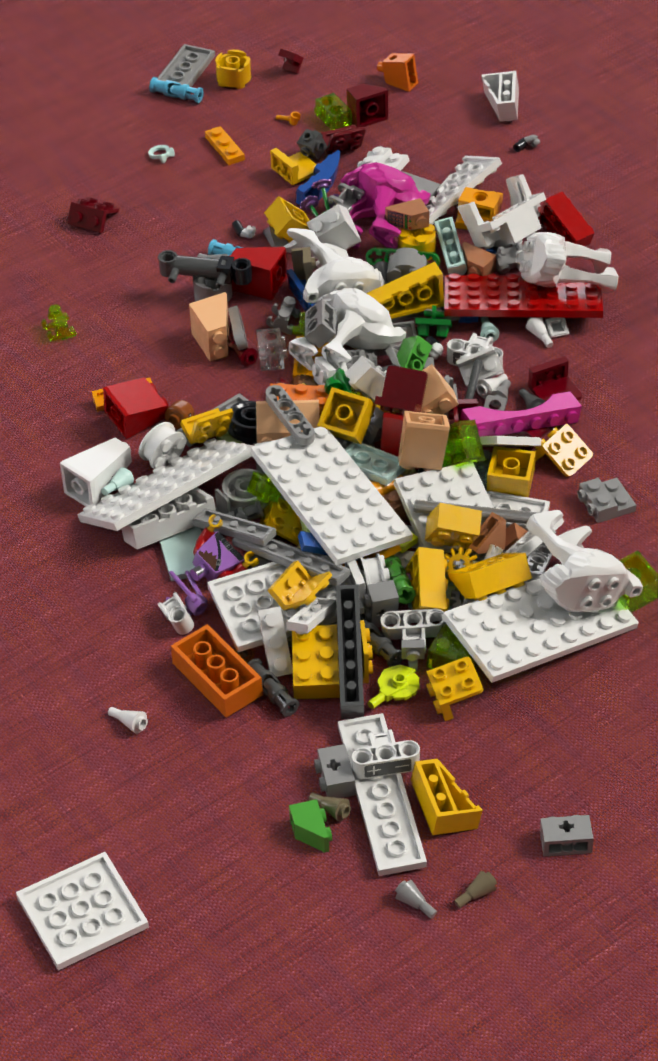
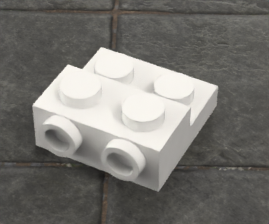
[357,146,410,171]

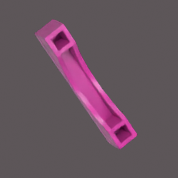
[459,392,582,438]

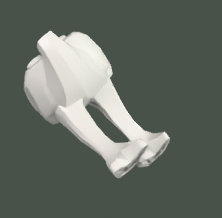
[284,228,385,303]
[515,232,619,294]
[288,288,406,377]
[526,510,643,612]

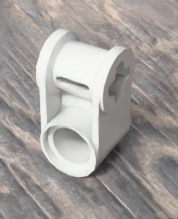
[158,592,194,635]

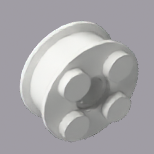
[139,422,187,469]
[222,469,270,511]
[358,553,390,594]

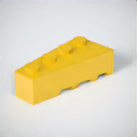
[366,262,444,319]

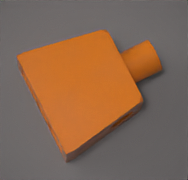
[377,53,418,92]

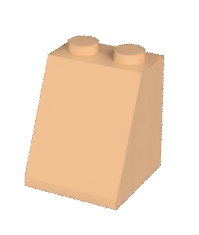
[189,292,229,362]
[398,411,450,471]

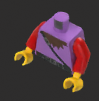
[190,514,259,581]

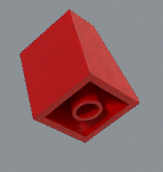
[229,246,287,300]
[103,377,169,439]
[381,412,420,473]

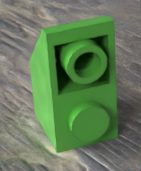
[397,335,432,371]
[289,799,333,853]

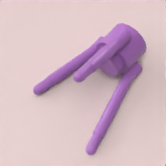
[166,571,208,616]

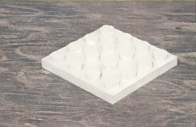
[393,461,494,550]
[16,852,149,970]

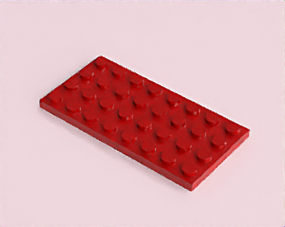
[444,273,603,318]

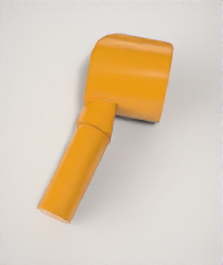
[276,111,301,126]

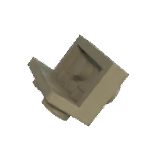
[291,247,316,283]

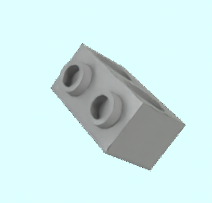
[305,299,336,348]

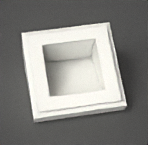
[544,318,569,338]

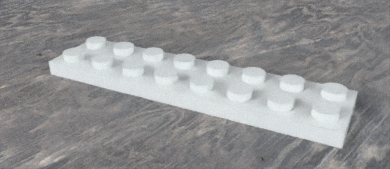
[338,713,427,876]

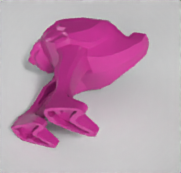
[340,162,431,249]

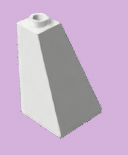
[60,438,132,506]

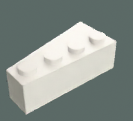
[122,487,216,549]

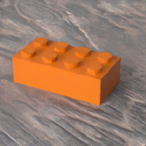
[171,624,263,718]

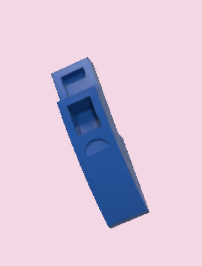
[296,150,340,206]

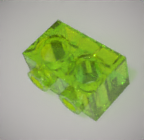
[314,93,352,130]

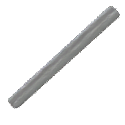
[413,500,537,524]

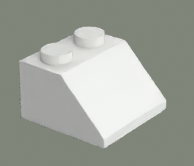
[307,204,362,250]

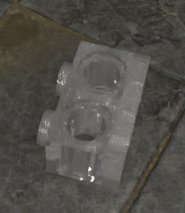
[256,328,288,371]

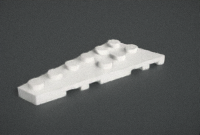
[426,156,502,225]

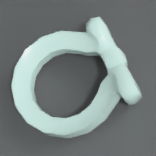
[148,145,175,163]

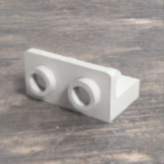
[456,346,504,387]

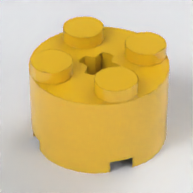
[215,50,251,89]
[398,224,436,261]

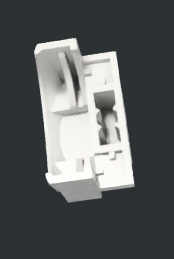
[457,174,546,249]

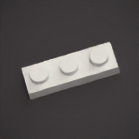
[287,597,336,634]
[257,606,293,677]

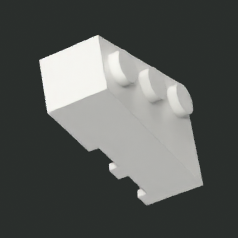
[481,71,519,122]
[345,355,387,405]

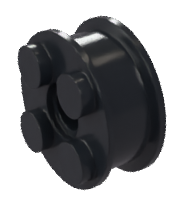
[228,401,257,445]

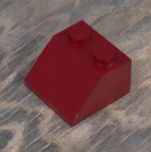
[347,84,388,128]

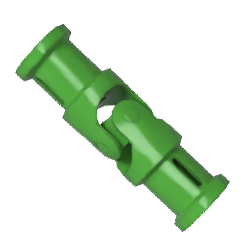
[385,555,416,604]

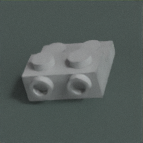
[577,478,637,523]

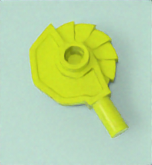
[367,665,420,709]

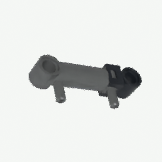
[158,250,252,288]

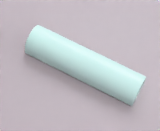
[434,217,467,275]

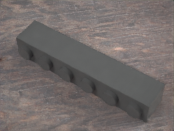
[336,584,364,719]

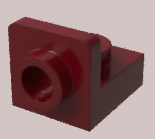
[278,49,304,74]

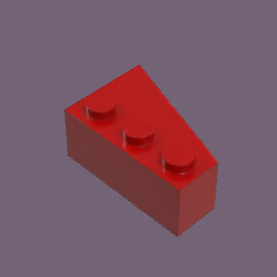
[538,191,595,246]

